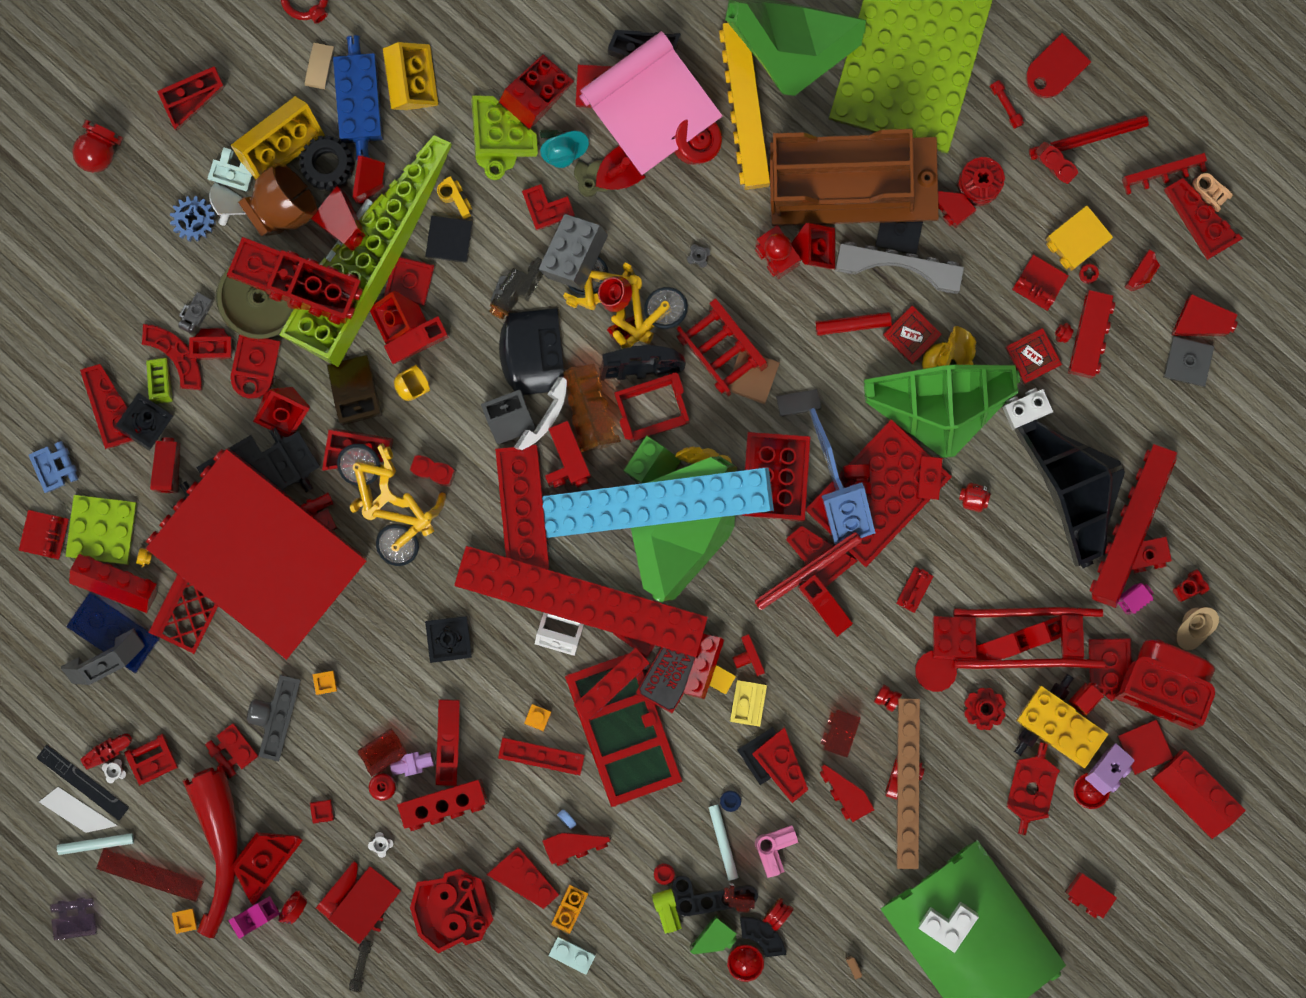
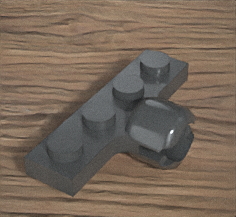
[247,675,300,762]

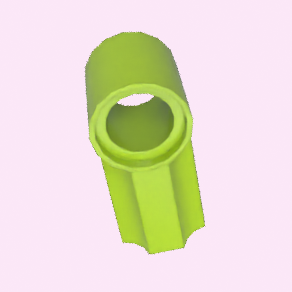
[651,888,682,934]

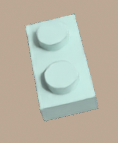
[549,936,596,975]

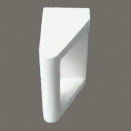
[535,613,584,656]

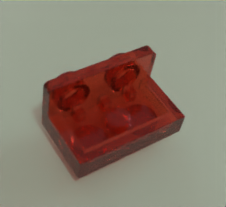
[357,728,407,777]
[724,883,755,912]

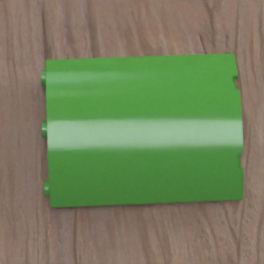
[881,840,1066,998]

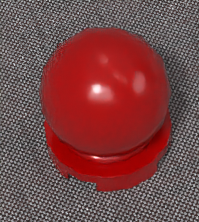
[72,119,124,173]

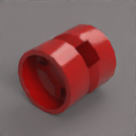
[843,464,871,495]

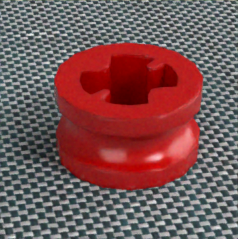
[1079,264,1099,284]

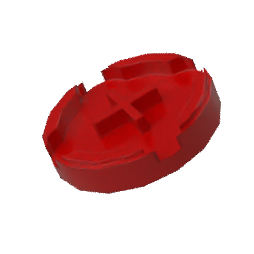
[915,651,957,692]

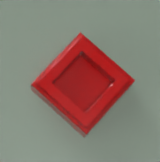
[310,799,334,824]

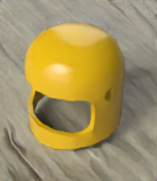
[394,365,430,401]

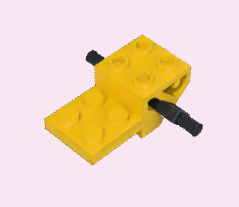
[1013,674,1108,769]

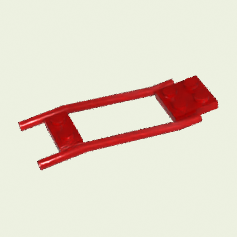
[933,607,1106,669]

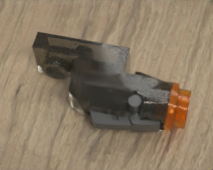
[489,257,544,320]

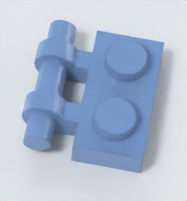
[29,441,78,493]

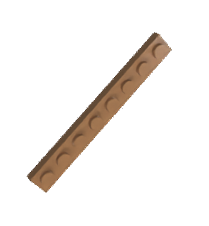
[896,699,920,869]

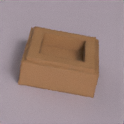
[845,955,862,980]

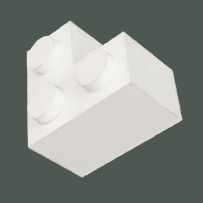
[919,902,979,953]

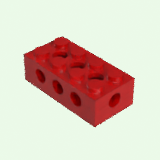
[397,779,488,831]

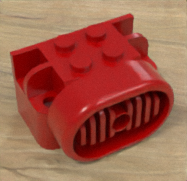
[1114,640,1215,731]

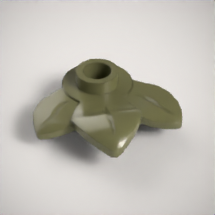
[574,160,607,197]

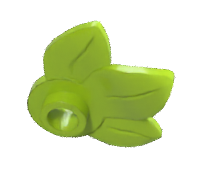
[475,156,517,180]

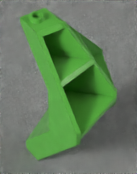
[725,0,866,96]
[863,365,1020,458]
[631,456,737,602]

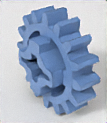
[170,196,216,242]

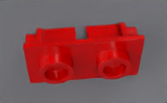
[896,567,934,613]

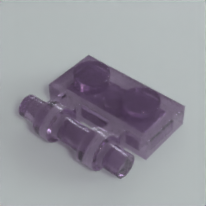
[50,897,98,941]

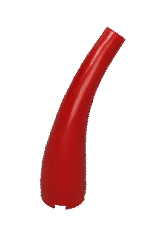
[182,764,238,939]

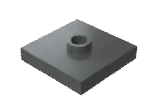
[1163,337,1214,387]

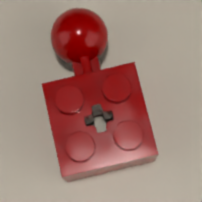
[755,225,801,279]

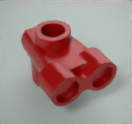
[1173,569,1210,602]

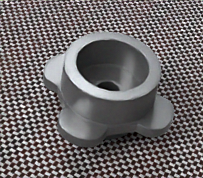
[687,244,710,268]

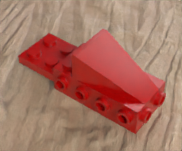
[227,237,363,325]

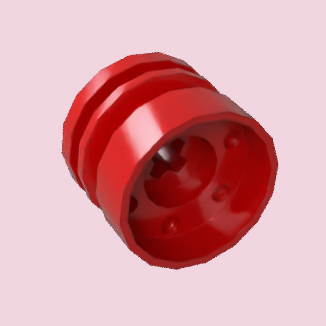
[957,157,1005,206]

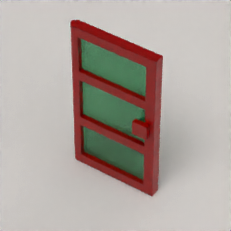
[565,653,682,807]

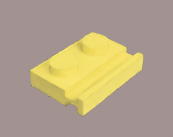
[730,680,767,727]

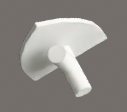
[209,182,246,226]

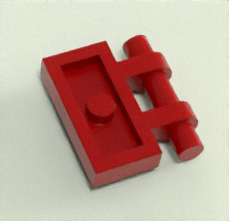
[205,723,258,778]

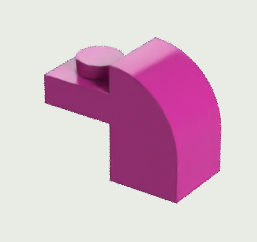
[229,896,280,939]

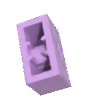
[1085,743,1135,795]

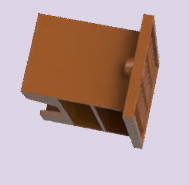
[770,129,939,226]

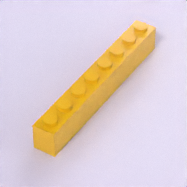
[719,23,770,190]

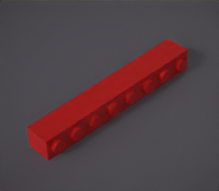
[1090,444,1177,608]

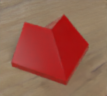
[352,155,385,204]
[791,223,835,270]
[253,387,310,437]

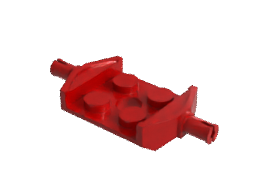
[1006,742,1060,835]

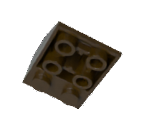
[327,355,382,426]

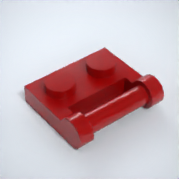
[124,733,179,786]

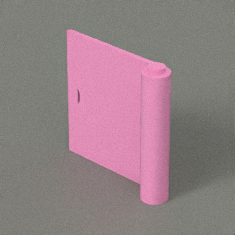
[579,31,723,175]

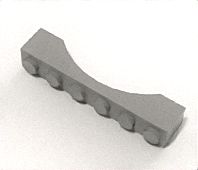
[835,242,964,294]

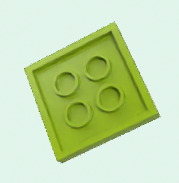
[65,495,137,565]

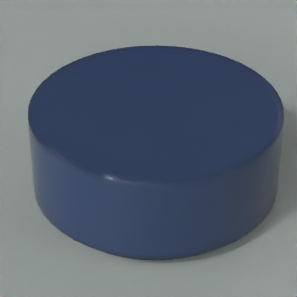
[720,790,741,812]

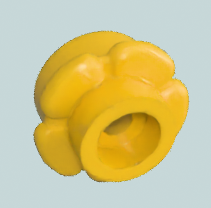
[136,547,152,567]

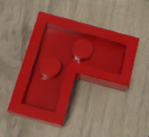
[522,184,575,231]

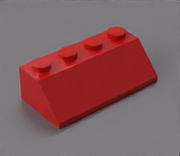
[1152,749,1246,839]

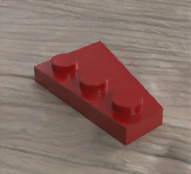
[785,526,858,587]

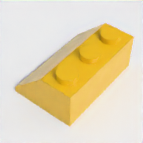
[383,42,438,110]

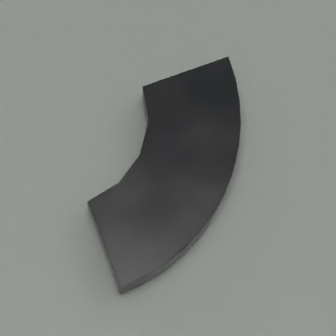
[740,916,787,957]

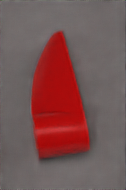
[316,861,358,919]

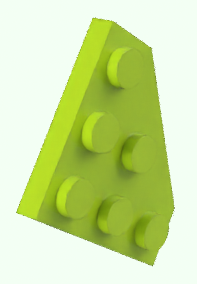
[471,96,538,157]

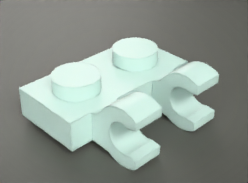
[208,148,253,192]

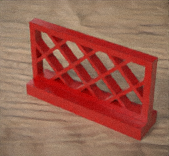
[148,574,218,654]

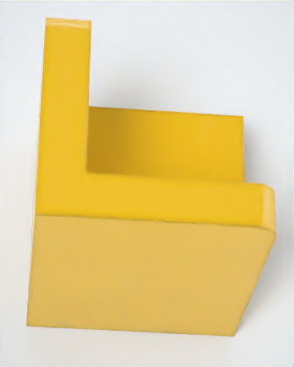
[709,665,736,694]

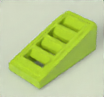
[146,358,173,404]

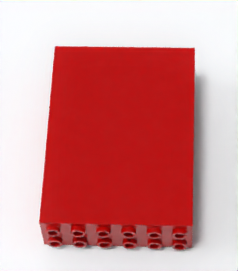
[145,447,367,660]

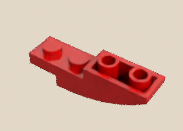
[435,699,460,786]

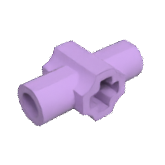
[390,751,434,776]

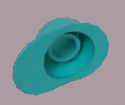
[540,130,589,168]

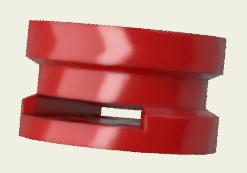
[762,898,794,931]

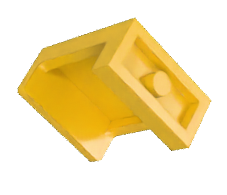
[1046,206,1113,271]

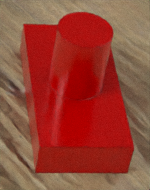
[732,634,765,676]

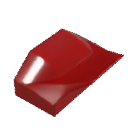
[1125,249,1160,292]
[189,328,232,360]

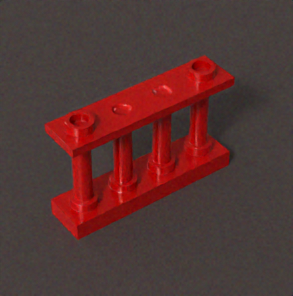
[676,298,768,397]

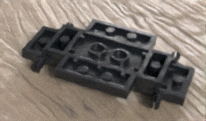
[172,427,320,512]

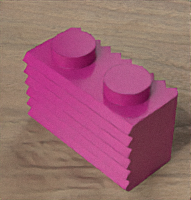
[1118,583,1154,615]

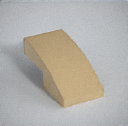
[305,43,334,89]

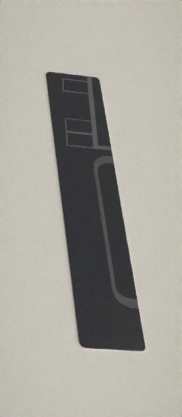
[37,745,129,821]

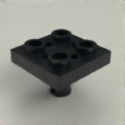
[114,393,173,451]
[425,616,472,663]

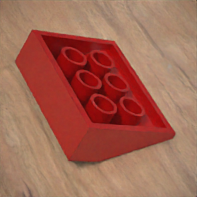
[742,432,811,522]

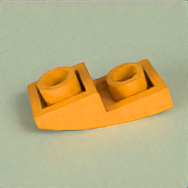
[551,885,588,934]

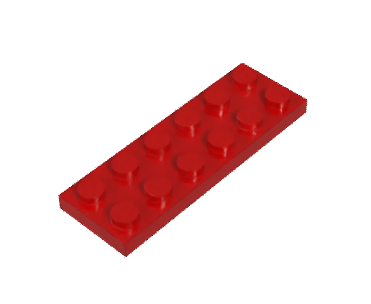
[495,445,550,570]

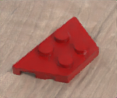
[231,832,303,905]

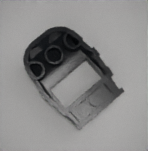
[599,345,686,381]

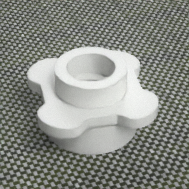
[102,759,126,783]
[368,832,393,857]

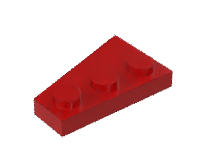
[752,727,808,803]
[486,847,560,909]

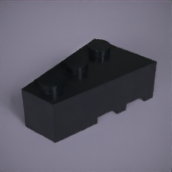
[608,30,681,60]

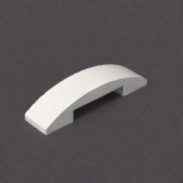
[514,377,567,450]

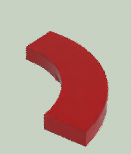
[142,324,202,390]

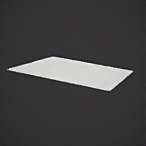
[39,787,118,833]

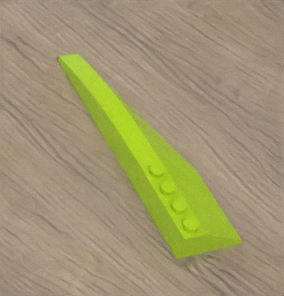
[279,135,452,367]

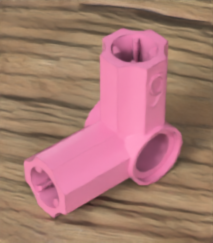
[755,825,798,878]

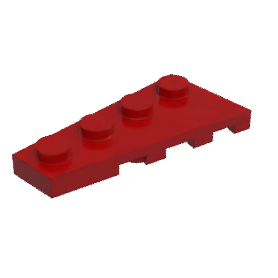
[1164,178,1243,260]
[80,364,141,450]

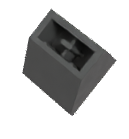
[481,390,536,445]

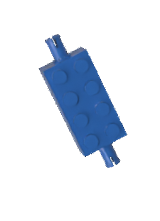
[333,35,383,161]

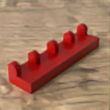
[1122,153,1207,195]

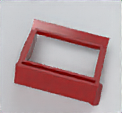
[614,373,690,443]

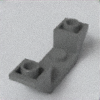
[61,628,145,685]

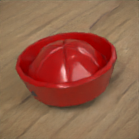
[598,276,632,312]
[1073,773,1110,809]
[278,890,307,925]
[727,945,764,982]

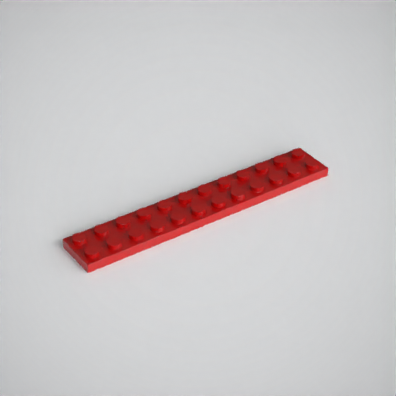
[454,546,708,657]

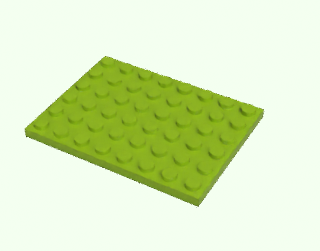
[829,0,992,154]

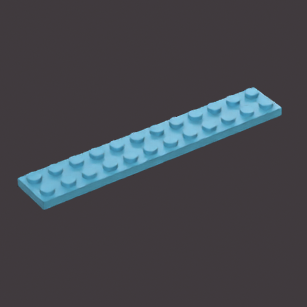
[542,468,774,538]

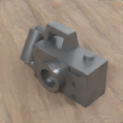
[178,292,213,333]

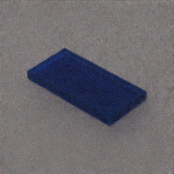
[66,592,160,674]

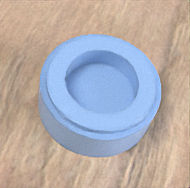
[557,809,576,830]

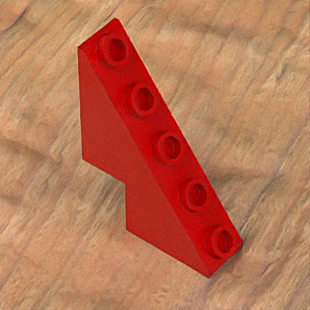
[976,615,1061,661]

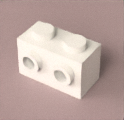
[1002,388,1053,430]

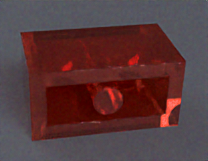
[820,709,861,758]

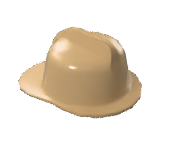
[1177,607,1219,651]

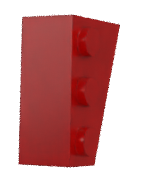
[157,66,225,131]
[322,428,393,471]

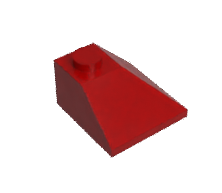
[370,291,427,344]

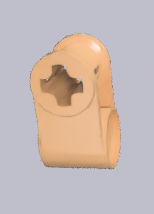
[1192,173,1233,212]

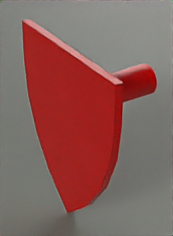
[595,145,646,190]

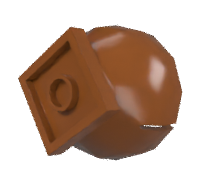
[238,163,318,236]

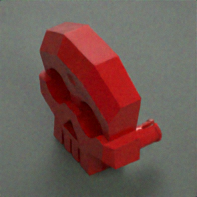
[410,868,494,953]

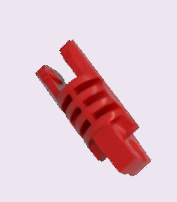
[80,733,132,770]

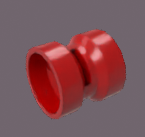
[874,684,902,712]

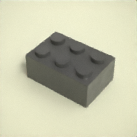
[539,214,608,290]

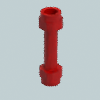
[989,80,1025,129]

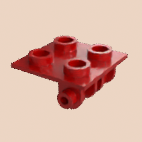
[1012,254,1069,311]
[19,510,69,560]

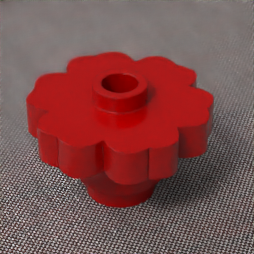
[963,688,1006,730]

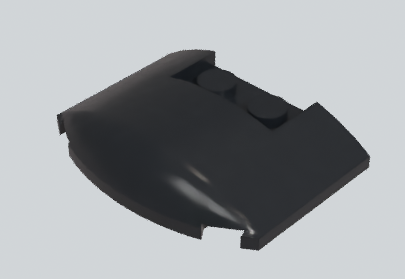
[499,308,565,395]

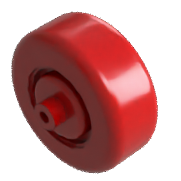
[673,120,722,165]

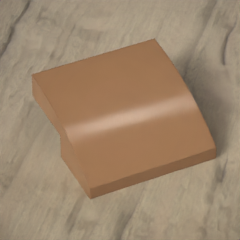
[728,351,780,404]

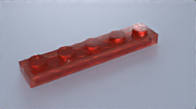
[96,848,204,902]

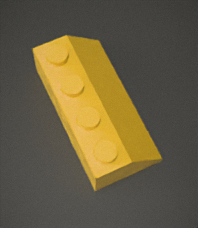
[231,96,325,179]

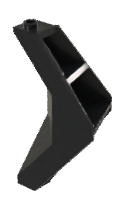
[1015,420,1125,569]

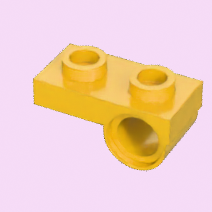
[437,176,472,220]

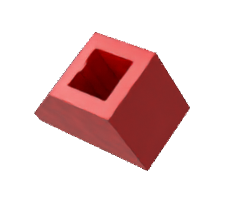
[938,191,976,228]

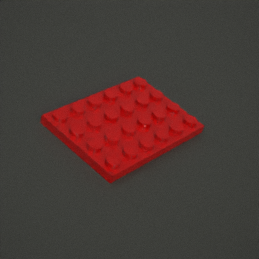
[805,420,952,568]

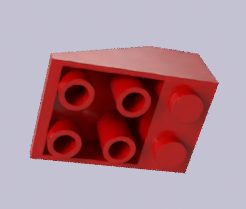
[499,54,574,129]

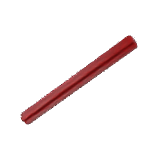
[1029,115,1149,160]
[755,532,862,610]

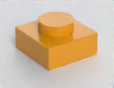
[312,671,337,695]
[524,704,551,731]
[172,908,198,934]

